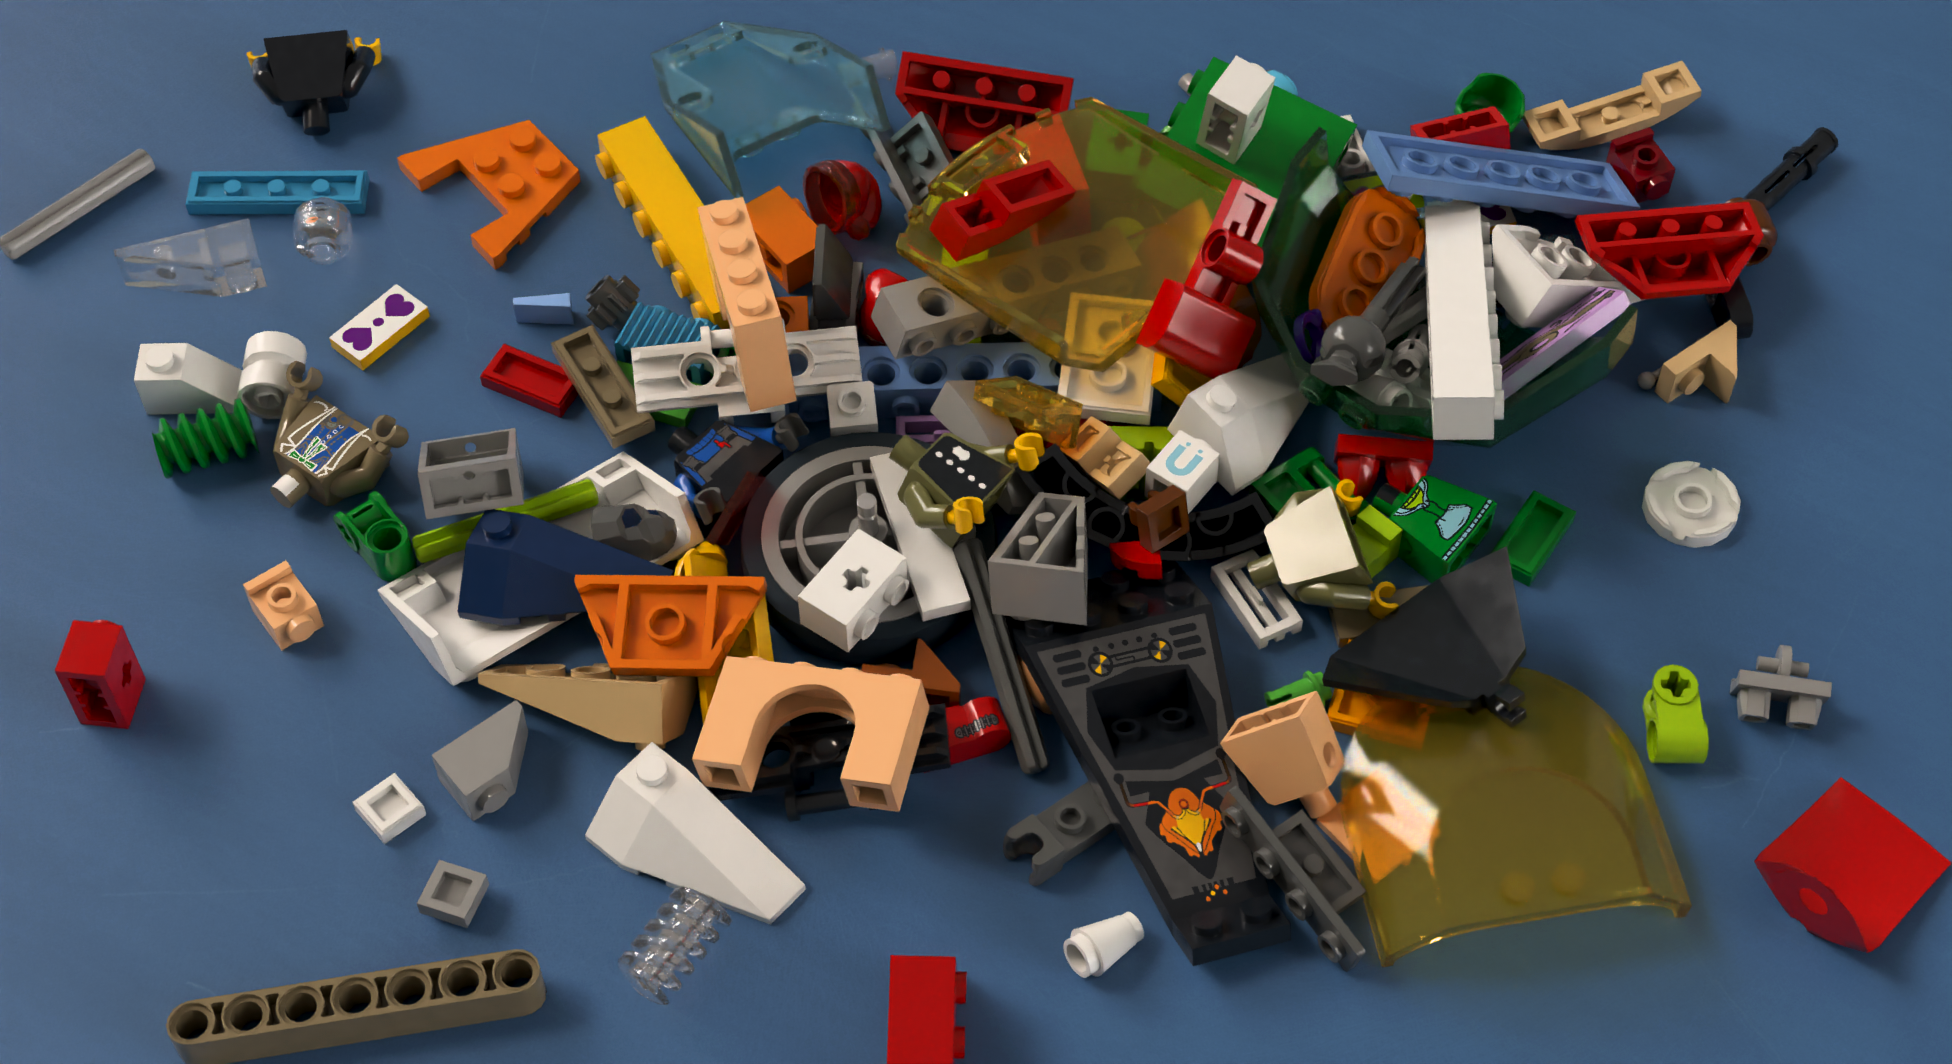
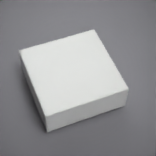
[353,773,426,844]

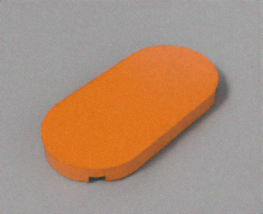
[1309,187,1426,331]

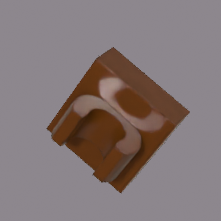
[1128,485,1190,554]

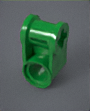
[333,491,417,582]

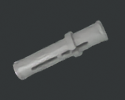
[1390,324,1429,384]

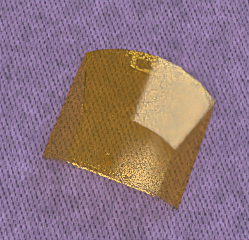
[896,97,1259,372]

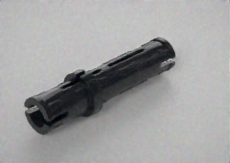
[1744,127,1839,210]

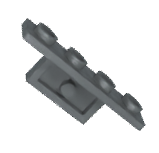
[854,100,963,241]
[1219,786,1366,972]

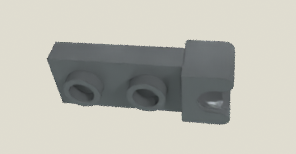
[1003,781,1115,886]

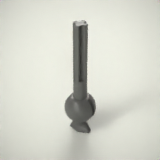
[1310,257,1426,386]

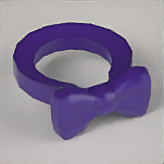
[1293,309,1324,368]

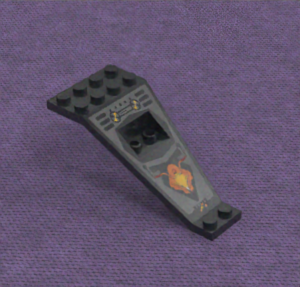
[1005,560,1291,966]

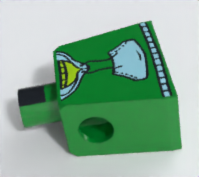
[1372,475,1497,583]

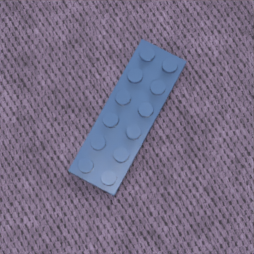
[1362,130,1640,218]

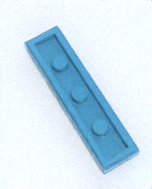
[185,170,370,215]

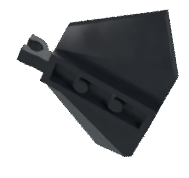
[1322,546,1527,728]

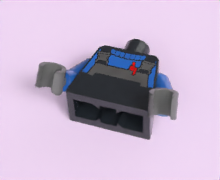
[668,413,809,534]

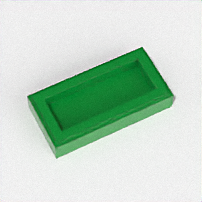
[1490,490,1576,587]

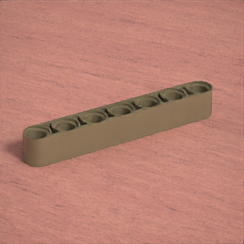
[166,949,547,1064]

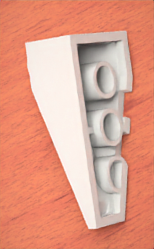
[1492,224,1645,328]
[1167,352,1321,496]
[585,742,806,925]

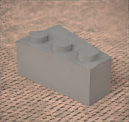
[988,492,1088,626]

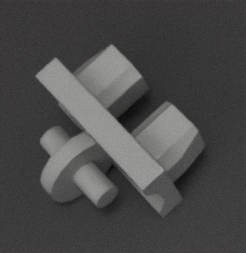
[1730,645,1832,730]

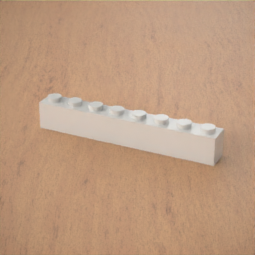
[1424,205,1504,440]

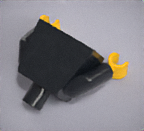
[246,30,382,136]

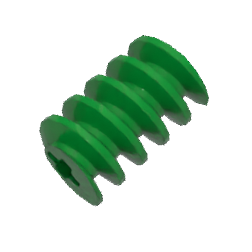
[152,398,260,479]

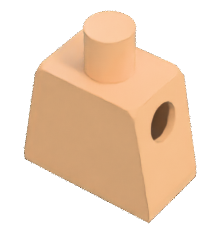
[1220,691,1344,818]

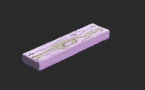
[1500,287,1631,400]

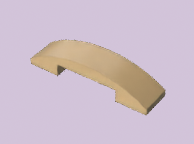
[1522,61,1702,150]

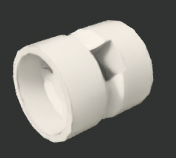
[237,331,307,419]

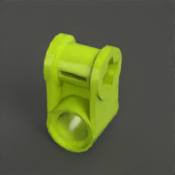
[1642,664,1709,763]

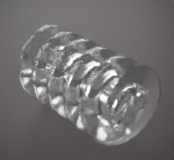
[618,887,732,1005]

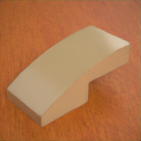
[1060,416,1151,500]

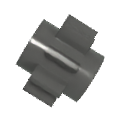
[585,275,640,331]

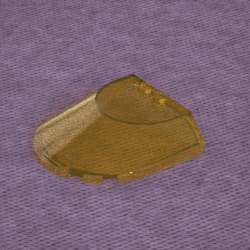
[1340,666,1692,968]

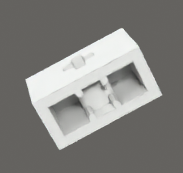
[1196,55,1275,165]
[798,529,909,652]

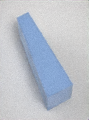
[513,293,574,325]

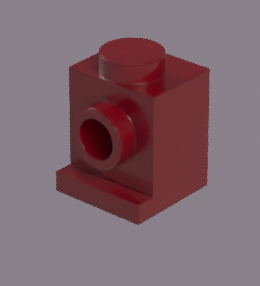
[1606,127,1676,203]

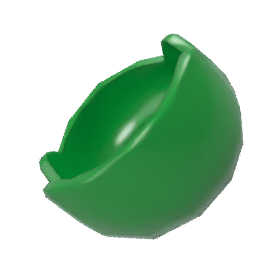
[1454,73,1525,134]

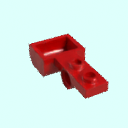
[1135,178,1277,379]

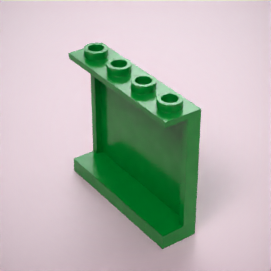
[1129,57,1357,282]

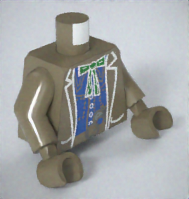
[270,361,409,508]

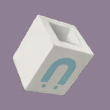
[1144,430,1220,514]

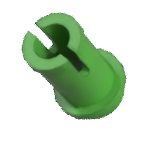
[1264,670,1332,708]

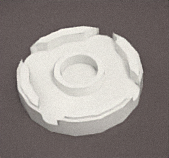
[1642,461,1741,548]

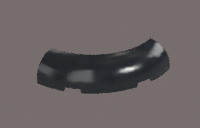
[1014,443,1273,561]

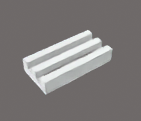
[1210,549,1303,650]

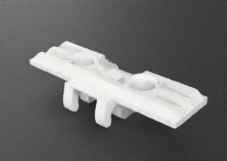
[631,319,862,425]

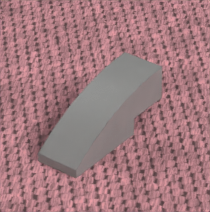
[930,380,1035,515]

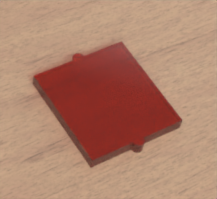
[706,471,766,545]

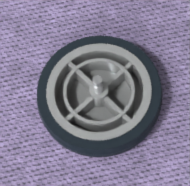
[741,432,998,664]

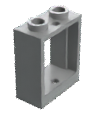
[418,428,524,520]

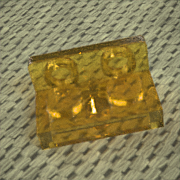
[973,376,1083,449]

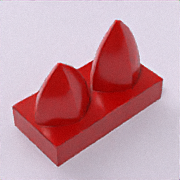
[1334,433,1434,500]

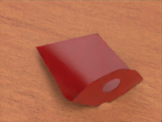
[1754,777,1952,953]

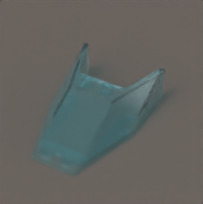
[650,21,891,198]

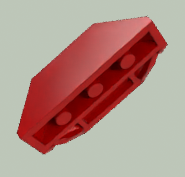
[895,51,1074,159]
[1575,201,1764,300]

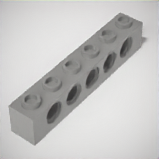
[871,228,1143,360]

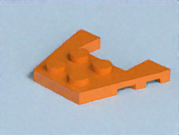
[397,120,581,270]

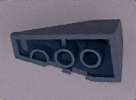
[457,509,674,626]

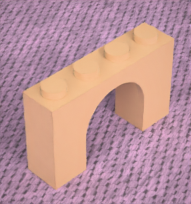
[697,197,797,412]
[692,656,930,812]

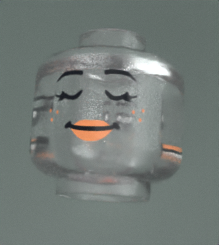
[293,197,353,265]

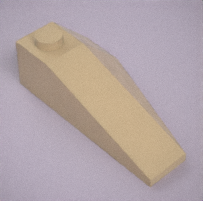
[478,663,698,751]

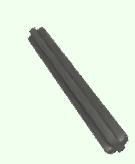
[954,538,1051,774]

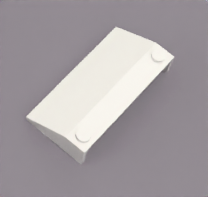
[378,451,704,686]

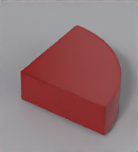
[1109,541,1162,579]

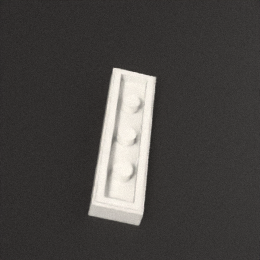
[870,452,971,622]

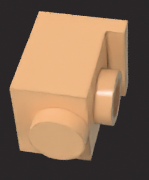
[243,560,324,651]

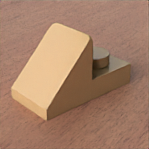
[1655,320,1737,404]

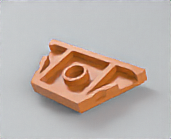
[574,575,767,677]

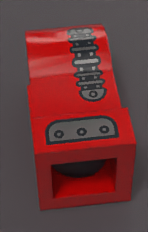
[924,696,1011,773]

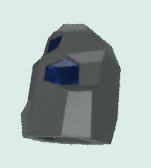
[591,504,677,561]

